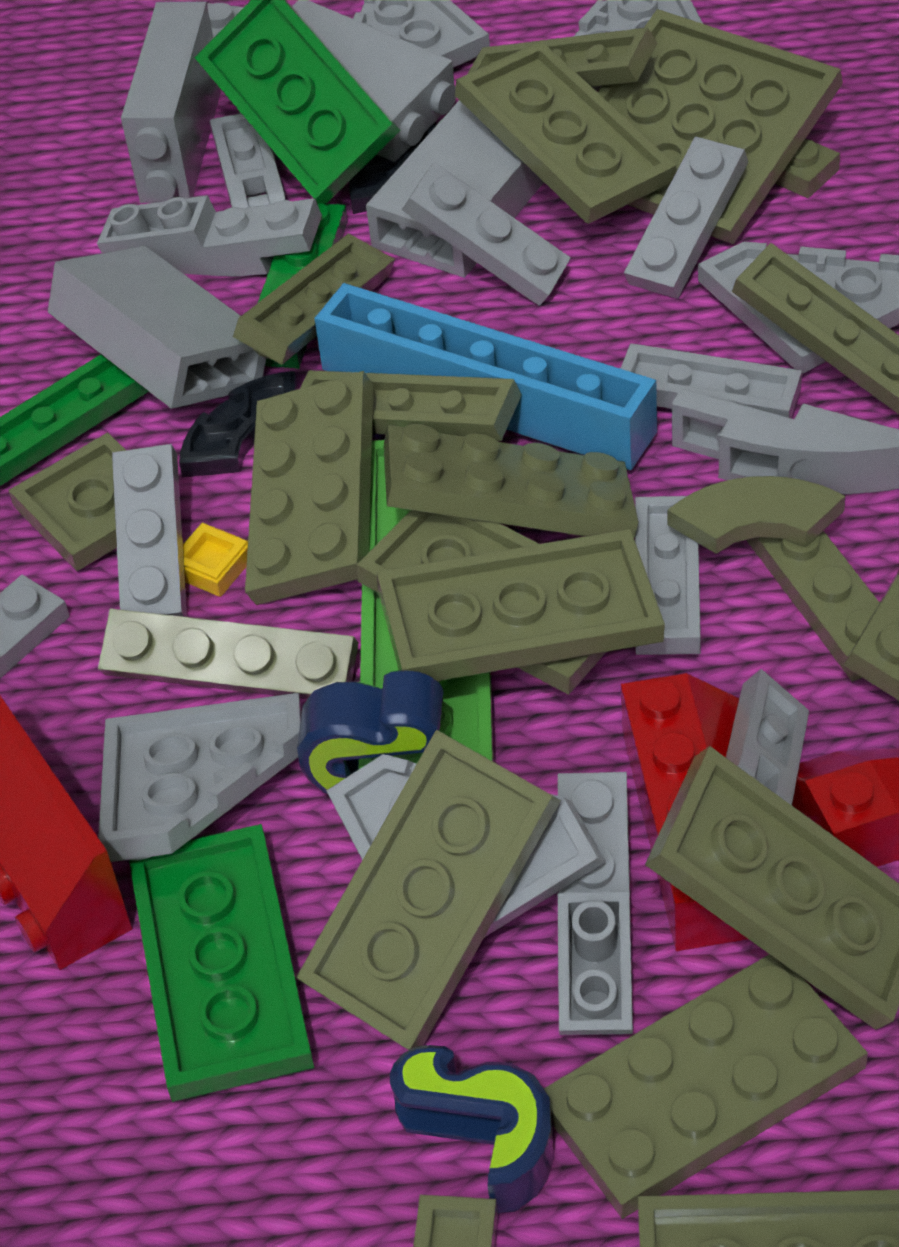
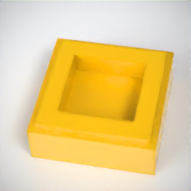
[183,522,248,597]

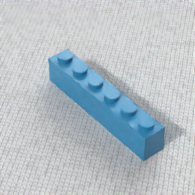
[314,283,657,470]

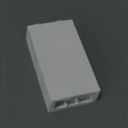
[292,0,456,162]
[121,2,221,203]
[366,100,544,278]
[48,246,266,409]

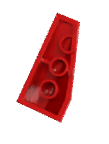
[792,748,899,867]

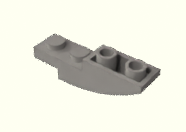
[97,195,322,276]
[672,388,899,494]
[558,772,633,1035]

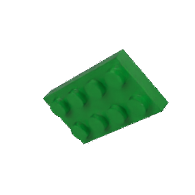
[194,0,401,204]
[129,824,314,1102]

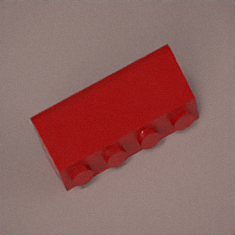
[621,673,749,951]
[0,695,133,970]

